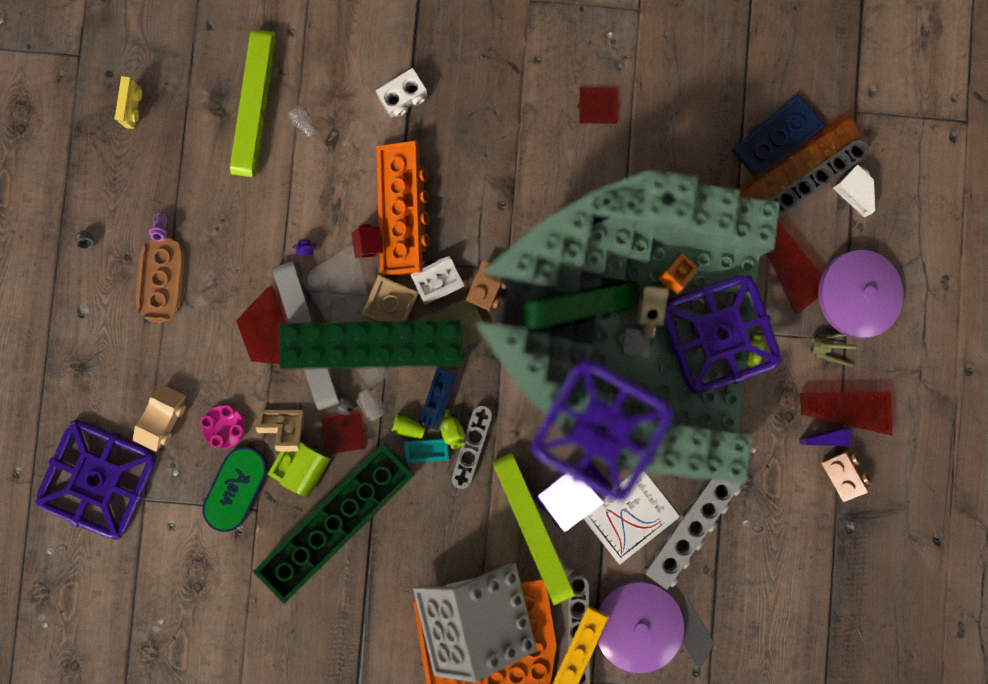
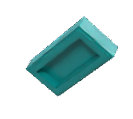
[404,438,450,464]

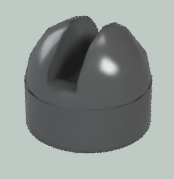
[75,230,94,250]
[336,396,355,415]

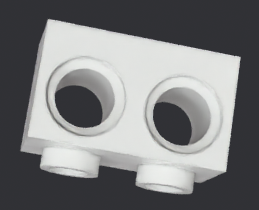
[376,68,428,118]

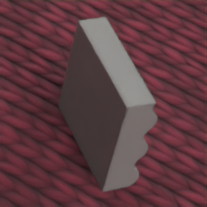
[623,328,651,357]

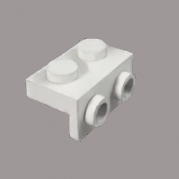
[411,256,464,305]

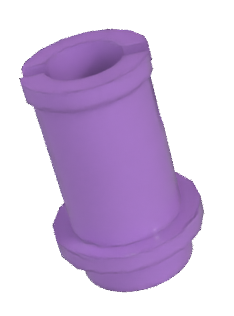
[149,213,169,241]

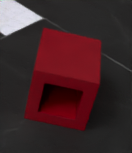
[352,224,383,258]

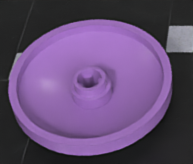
[818,250,904,338]
[597,581,684,673]

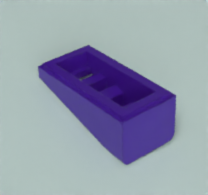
[799,428,851,446]

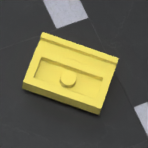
[115,76,142,129]

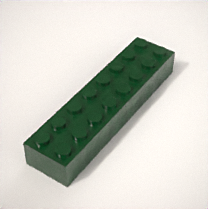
[279,320,462,370]
[253,443,416,604]

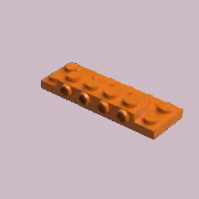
[376,141,430,276]

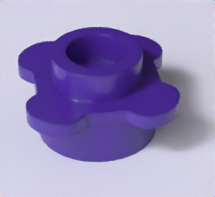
[293,240,316,255]

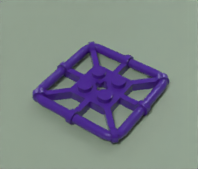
[664,274,782,394]
[531,358,674,503]
[35,419,157,540]

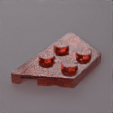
[236,286,285,364]

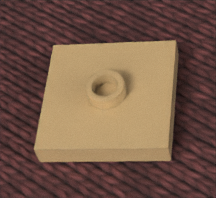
[361,275,419,322]

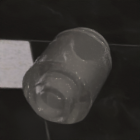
[356,388,386,423]

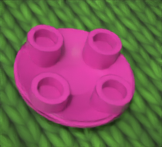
[200,405,245,449]

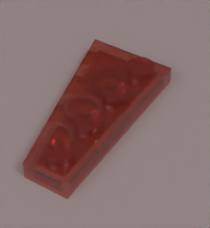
[767,220,822,315]
[800,391,893,436]

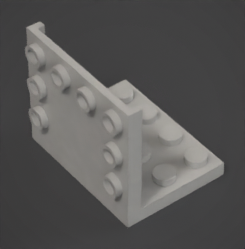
[413,563,537,683]

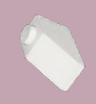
[833,165,875,217]

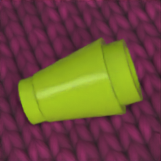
[391,414,425,439]

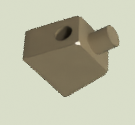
[636,284,668,337]

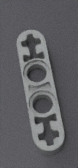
[452,406,492,489]

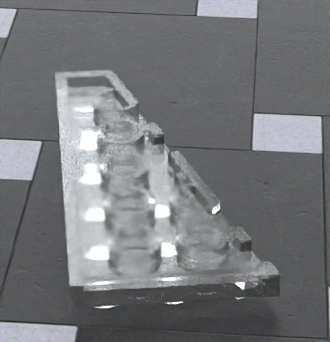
[300,244,388,388]

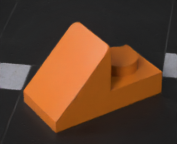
[658,253,698,294]

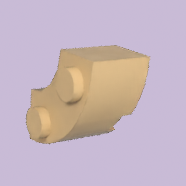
[133,384,186,452]

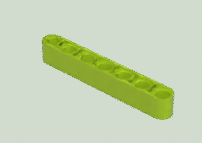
[230,29,276,178]
[492,452,575,605]

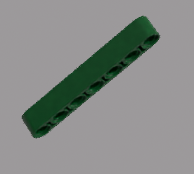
[524,281,638,327]

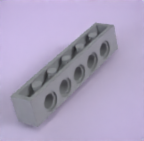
[642,479,743,590]

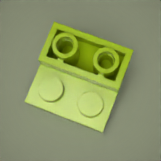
[268,441,331,498]

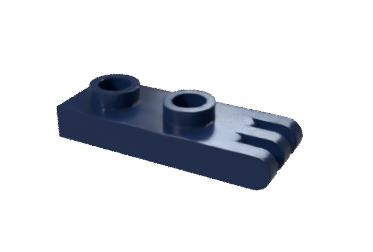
[419,368,457,430]

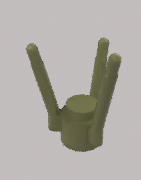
[810,332,857,367]

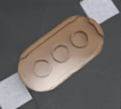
[135,237,185,323]

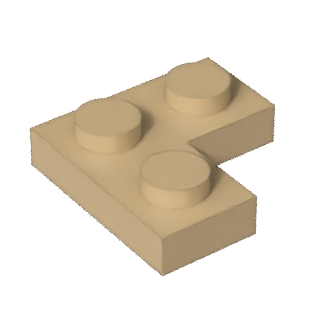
[256,410,304,451]

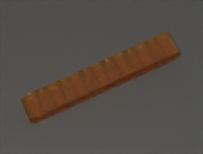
[737,115,861,201]

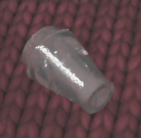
[287,105,318,139]

